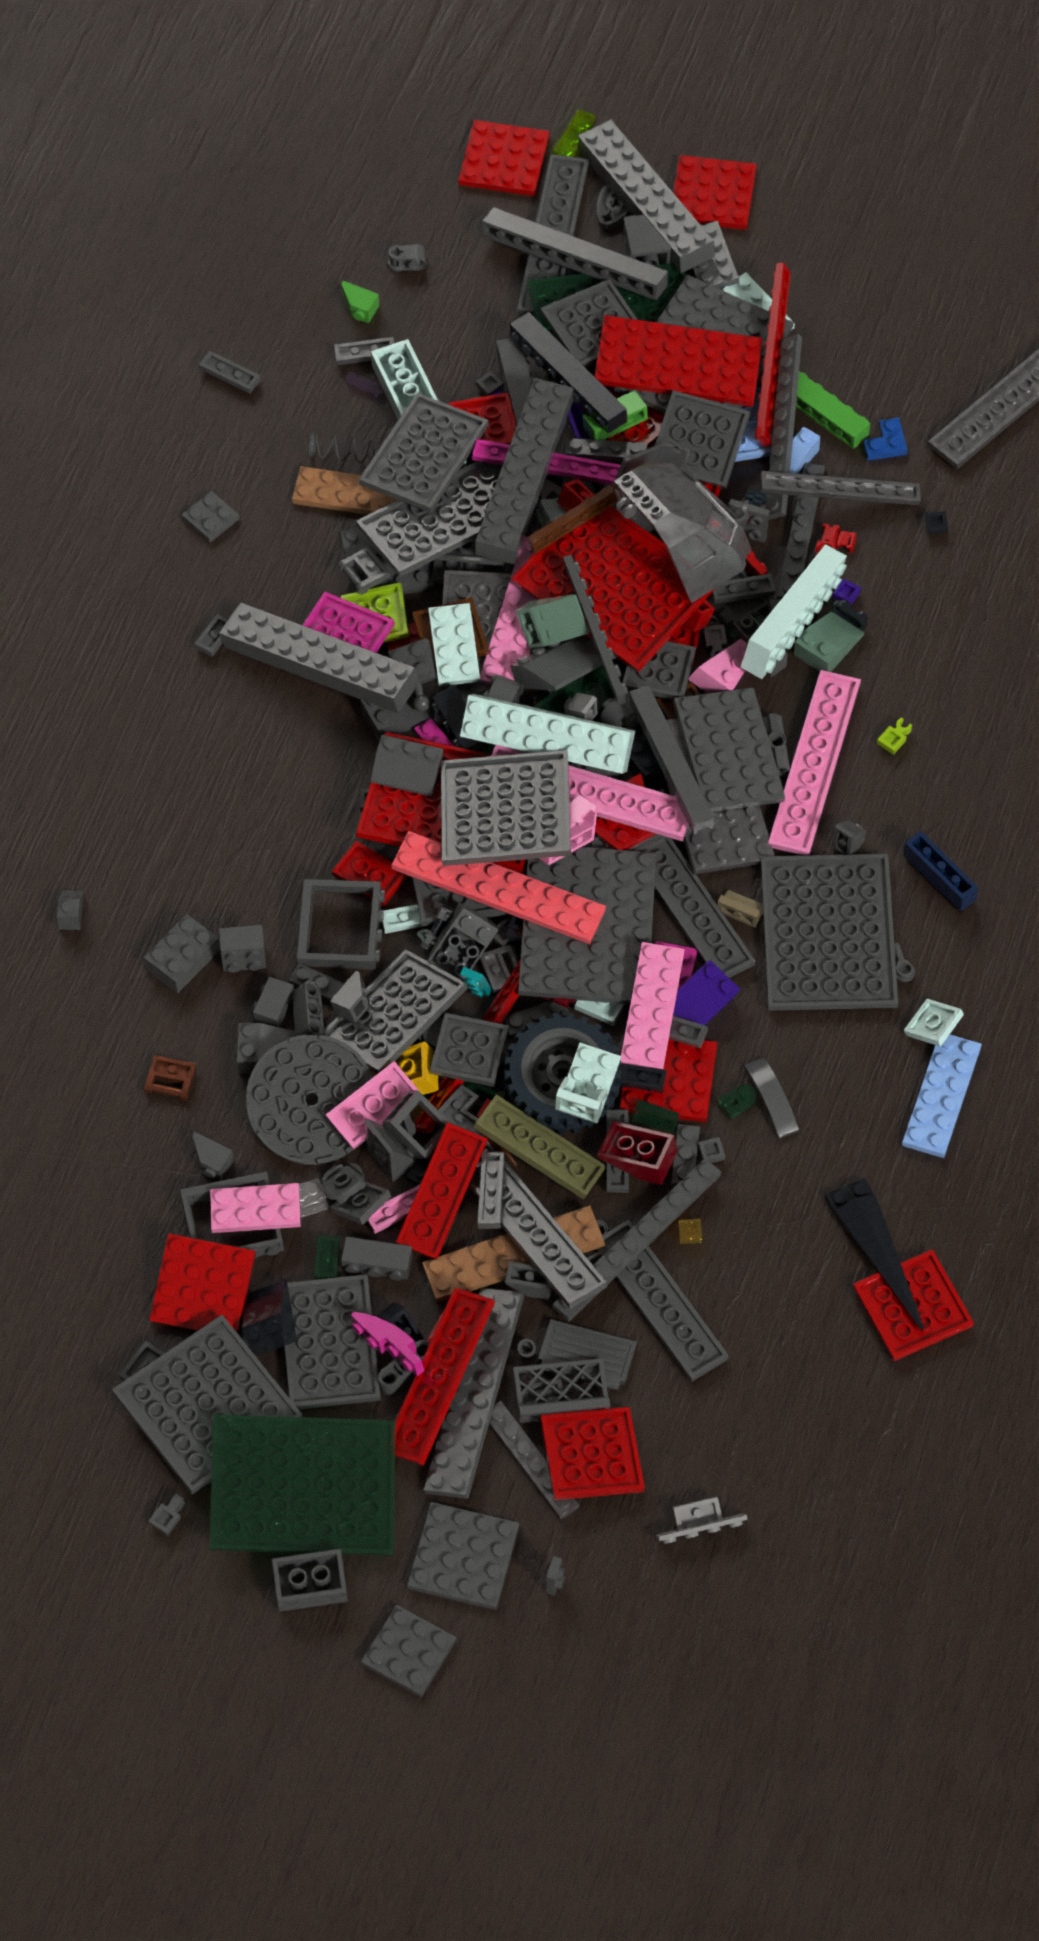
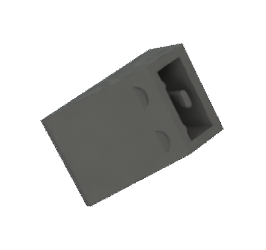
[427,901,499,982]

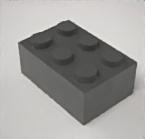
[144,914,220,994]
[272,1549,348,1612]

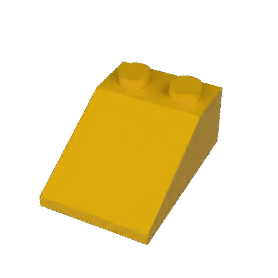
[370,1042,438,1095]

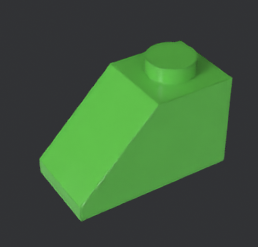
[341,281,379,323]

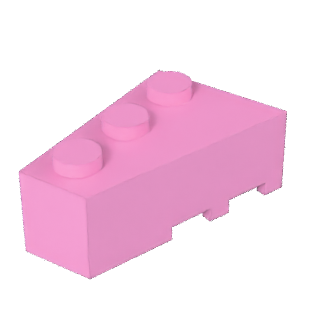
[689,639,748,694]
[539,795,598,865]

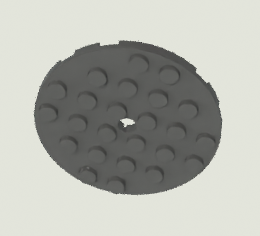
[246,1035,373,1165]

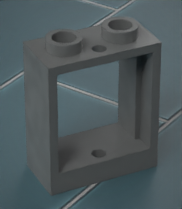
[382,1090,450,1159]

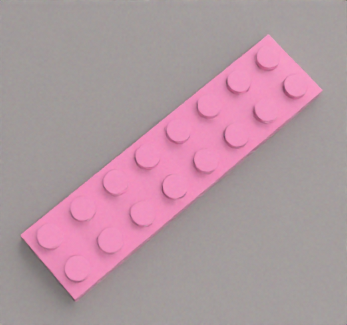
[479,536,536,686]

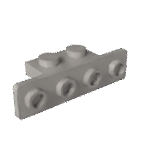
[656,1496,747,1544]

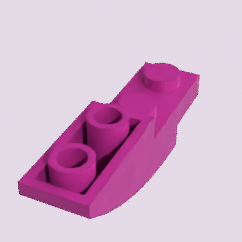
[351,1312,424,1376]

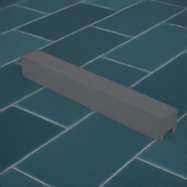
[629,685,714,835]

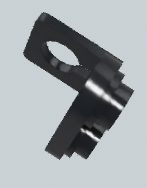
[832,600,868,631]

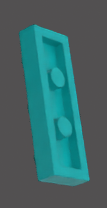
[460,967,492,998]

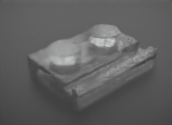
[299,1178,329,1218]

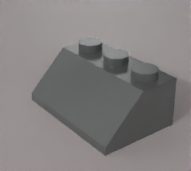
[371,735,443,797]

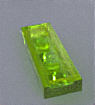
[553,109,596,157]

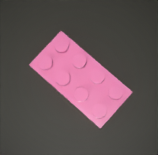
[326,1061,421,1150]
[210,1183,301,1233]

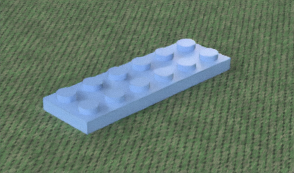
[902,1034,982,1158]

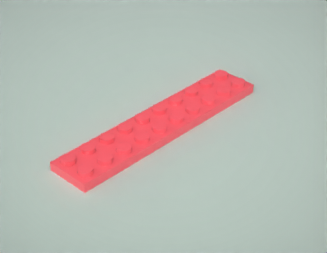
[392,831,606,945]

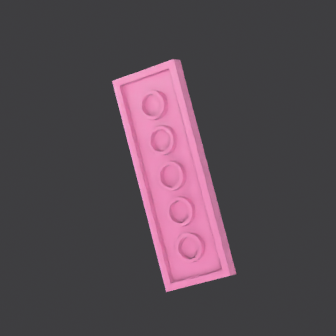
[621,942,685,1069]

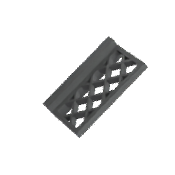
[513,1358,610,1423]

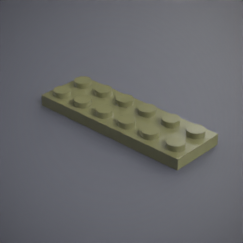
[473,1095,606,1200]

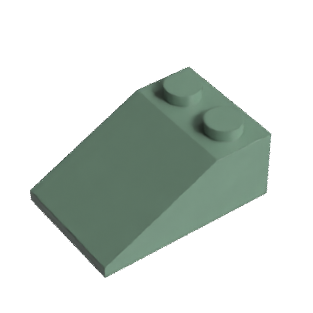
[794,611,864,672]

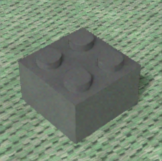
[219,925,266,972]

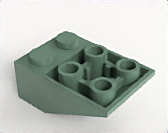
[515,594,590,649]

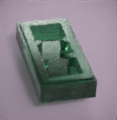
[633,1100,680,1134]

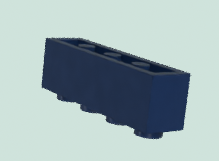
[903,831,978,912]

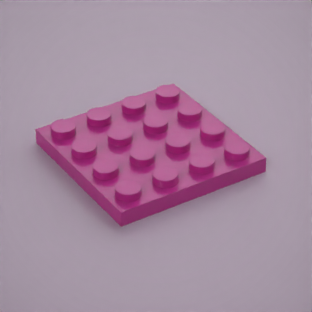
[302,592,395,653]

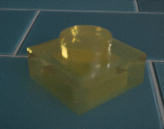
[678,1219,702,1244]

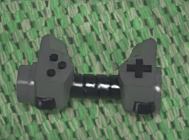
[417,901,454,951]

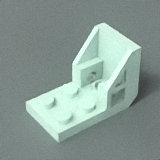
[555,1043,621,1123]

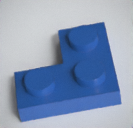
[863,418,908,461]

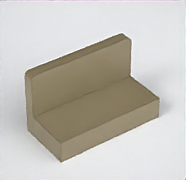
[718,890,763,928]

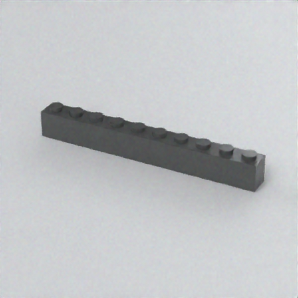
[482,207,668,300]

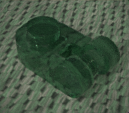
[716,1084,756,1119]

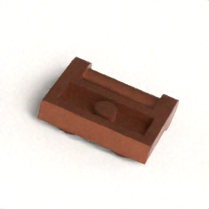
[144,1055,197,1101]

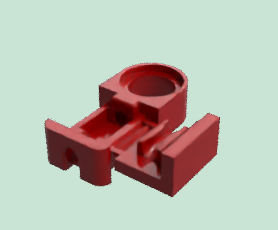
[815,524,857,555]

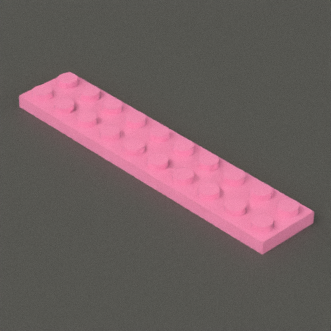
[768,670,861,856]
[491,745,689,841]

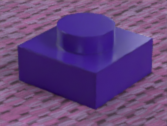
[833,578,861,605]

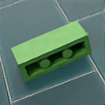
[583,390,648,440]

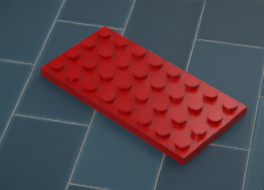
[595,315,763,407]

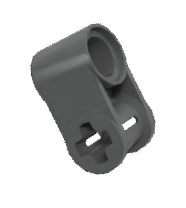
[388,244,426,272]

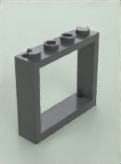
[297,879,385,969]
[180,1171,284,1259]

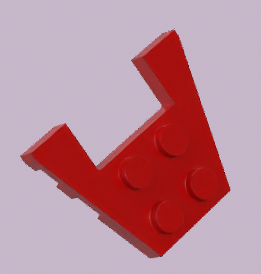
[595,773,656,850]

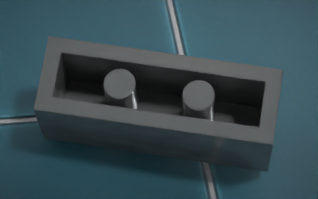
[341,1237,413,1280]

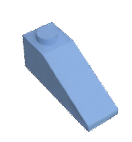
[790,427,820,474]

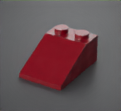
[597,1121,678,1185]

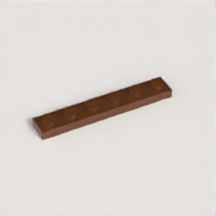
[528,485,626,554]

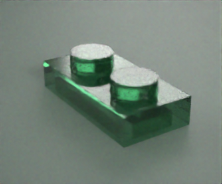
[314,1236,340,1280]

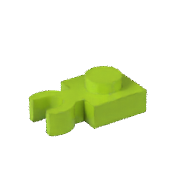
[877,718,912,755]

